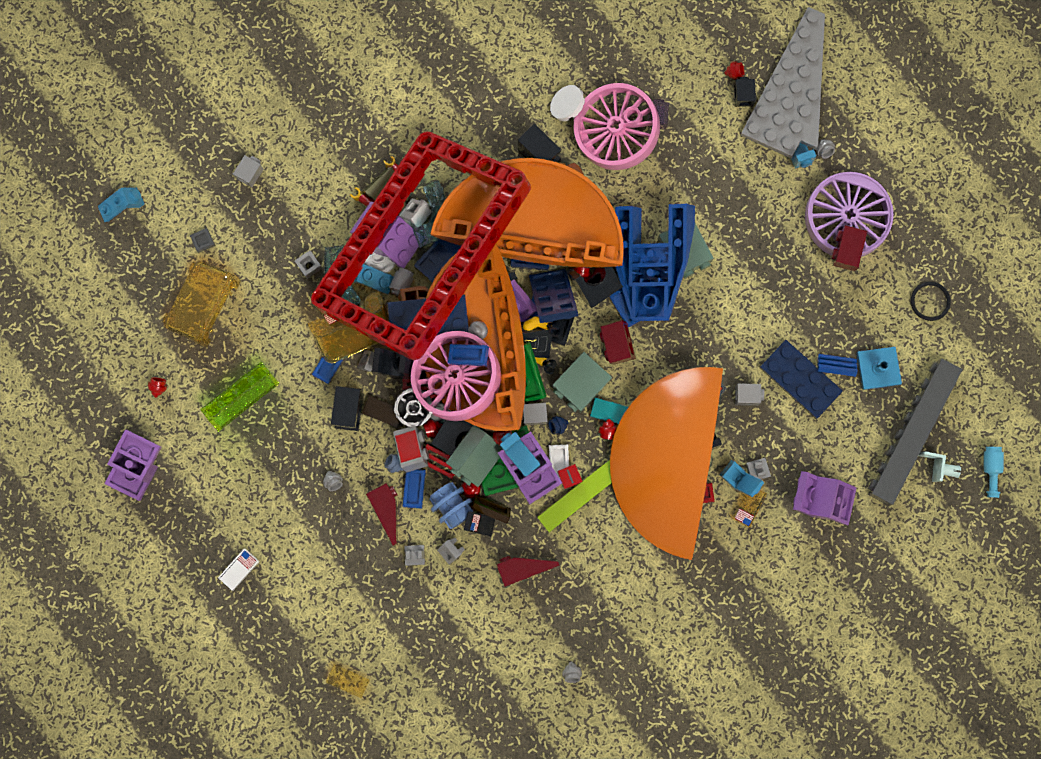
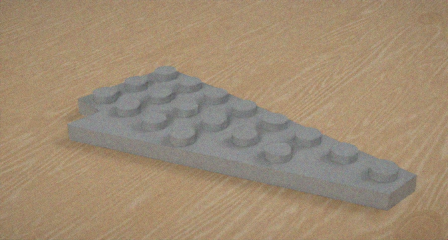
[741,7,825,159]

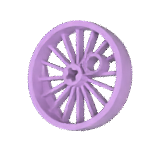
[805,172,893,257]

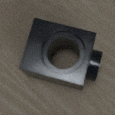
[734,77,756,107]

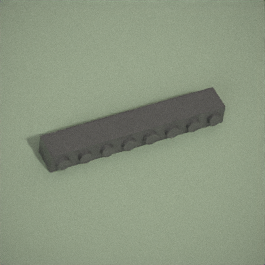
[868,358,963,506]

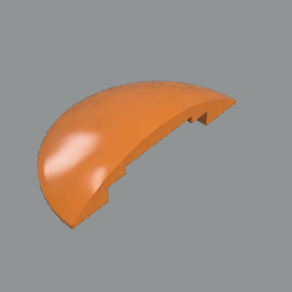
[430,158,624,267]
[424,244,526,431]
[610,367,723,560]

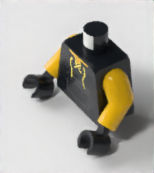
[521,316,561,374]

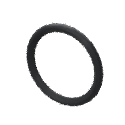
[911,282,951,321]

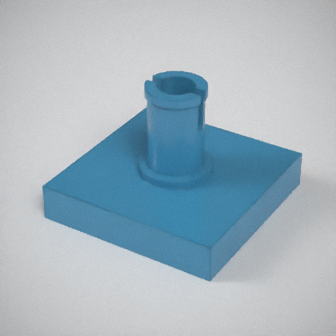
[856,347,902,390]

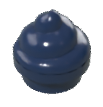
[548,416,569,435]

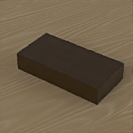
[362,396,400,428]
[471,494,511,524]

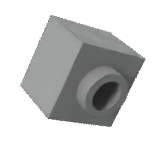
[295,250,323,279]

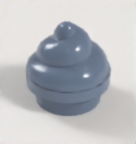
[384,454,403,473]

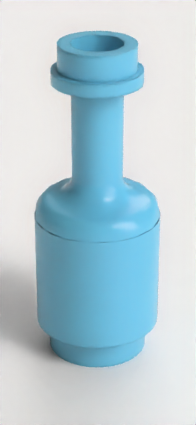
[983,447,1004,498]

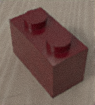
[831,225,867,272]
[600,320,636,365]

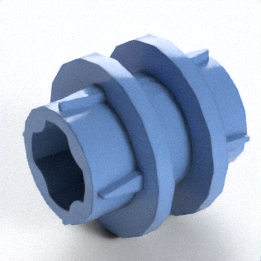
[430,482,473,529]

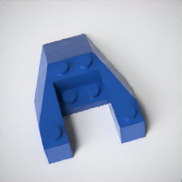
[615,203,695,321]

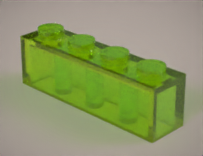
[200,361,279,432]

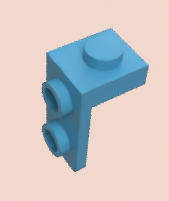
[791,143,816,169]
[98,188,145,222]
[353,264,394,294]
[500,432,540,477]
[719,460,764,497]

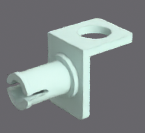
[919,452,961,482]

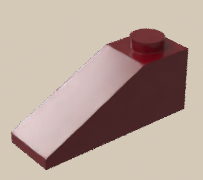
[366,483,398,546]
[497,556,560,587]

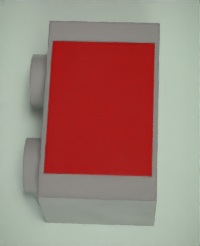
[393,425,429,473]

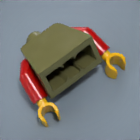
[350,156,407,214]

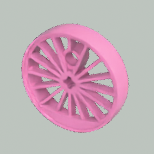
[574,83,660,170]
[411,331,501,421]

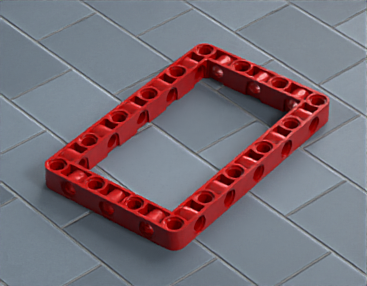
[311,131,531,360]

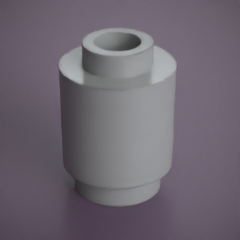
[389,267,414,296]

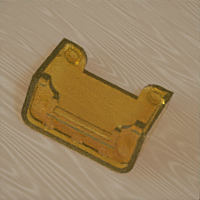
[162,260,241,348]
[308,291,389,364]

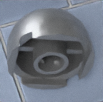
[394,388,432,427]

